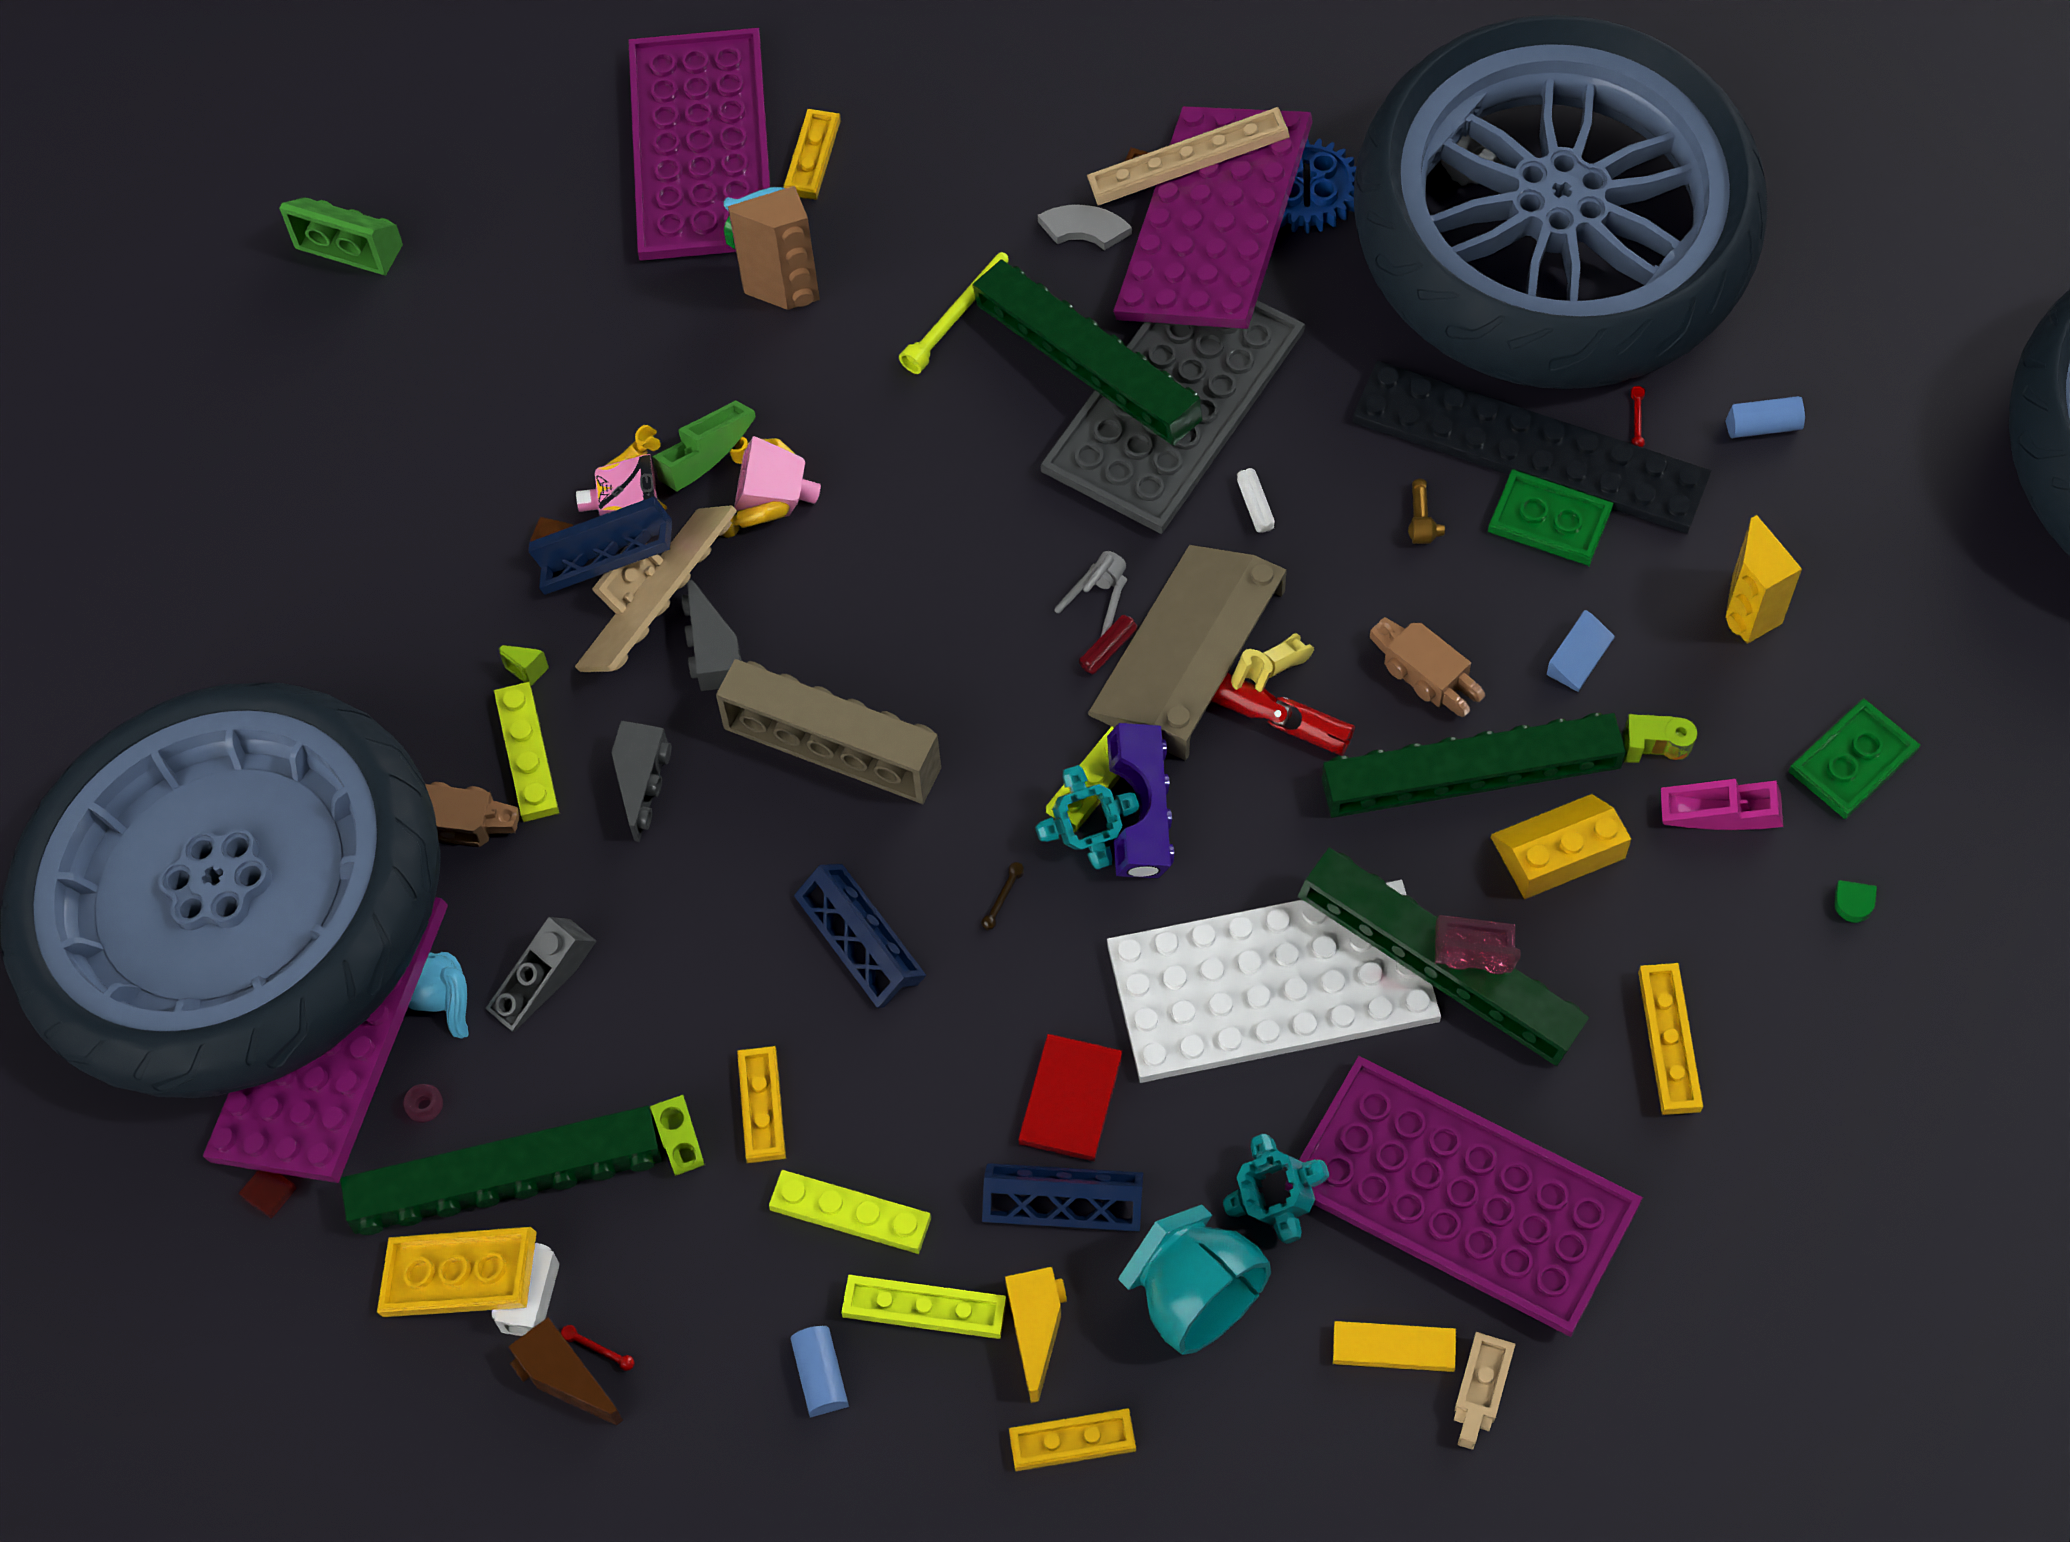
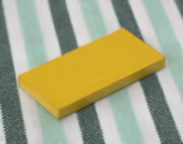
[377,1227,537,1317]

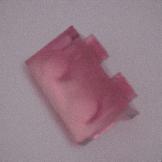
[1435,915,1521,974]

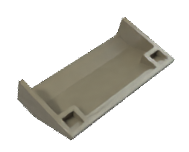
[1088,545,1287,761]

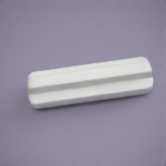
[1237,468,1275,533]

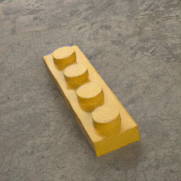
[1638,963,1703,1115]

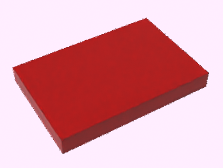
[1019,1034,1122,1162]

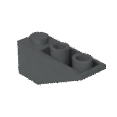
[682,580,741,691]
[611,720,672,842]
[486,917,597,1032]

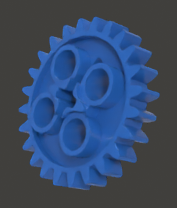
[1280,138,1357,233]

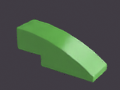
[652,400,756,492]

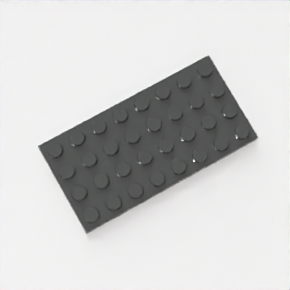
[1041,300,1305,534]

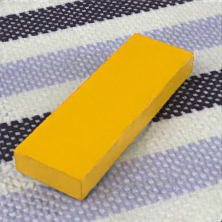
[783,109,841,200]
[737,1046,786,1163]
[1333,1321,1456,1372]
[1009,1408,1136,1471]

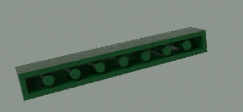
[972,259,1203,446]
[1322,713,1626,818]
[1298,847,1589,1067]
[340,1105,663,1235]

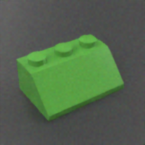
[279,197,403,276]

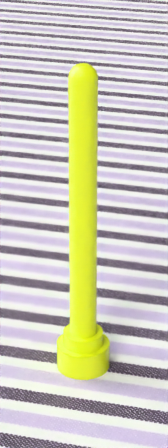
[899,252,1009,374]

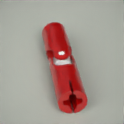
[1211,673,1355,756]

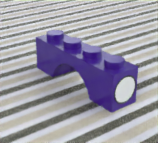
[1107,723,1174,878]

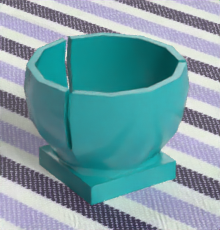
[1118,1204,1271,1355]

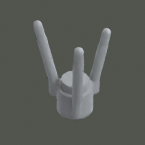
[1055,551,1127,636]

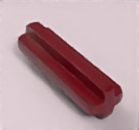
[1079,615,1138,674]

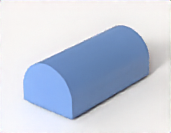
[1725,396,1805,438]
[790,1326,849,1418]

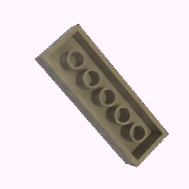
[716,659,941,804]

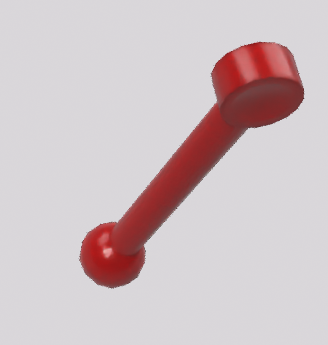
[1630,386,1645,448]
[561,1325,635,1371]

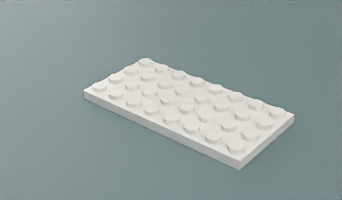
[1107,880,1441,1083]

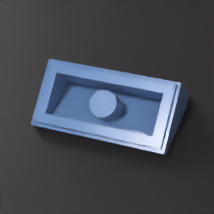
[1546,610,1615,692]

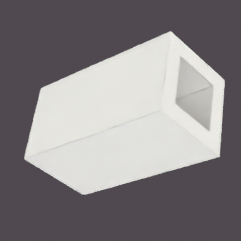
[492,1243,560,1336]

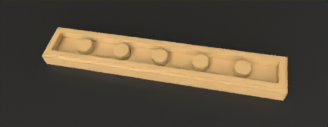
[1087,107,1290,205]

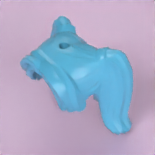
[408,952,469,1039]

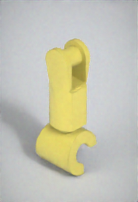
[1231,633,1314,693]

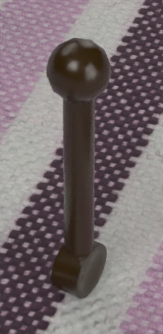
[981,862,1024,930]

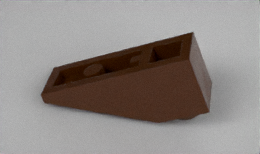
[508,1317,623,1426]

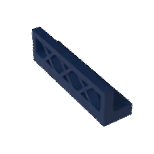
[528,496,672,595]
[794,864,926,1008]
[982,1163,1143,1231]

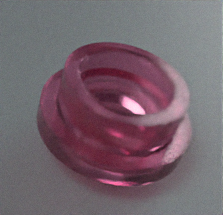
[403,1084,443,1122]

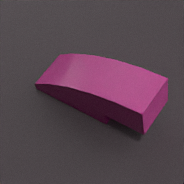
[1661,779,1783,830]

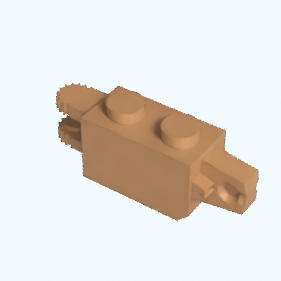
[1370,617,1485,717]
[425,782,520,847]

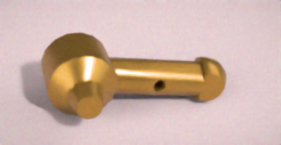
[1408,478,1445,544]

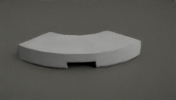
[1038,205,1132,251]

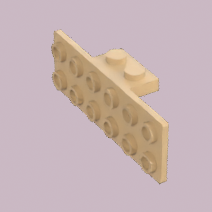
[575,505,737,672]

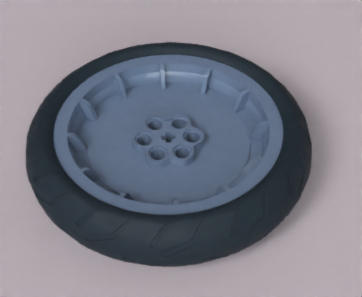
[1,683,441,1098]

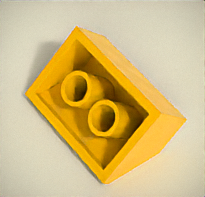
[1725,515,1802,644]
[1491,794,1631,900]

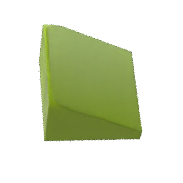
[499,645,549,686]

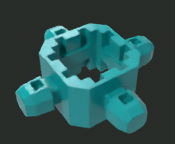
[1035,765,1139,869]
[1223,1134,1329,1244]

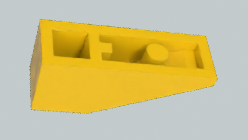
[1005,1267,1067,1403]

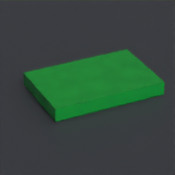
[1488,469,1614,566]
[1788,698,1921,820]

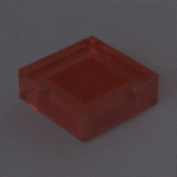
[239,1170,297,1219]

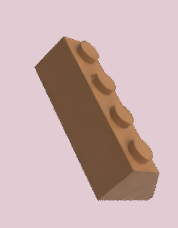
[728,186,820,310]

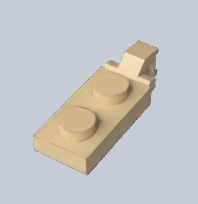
[1454,1332,1515,1450]

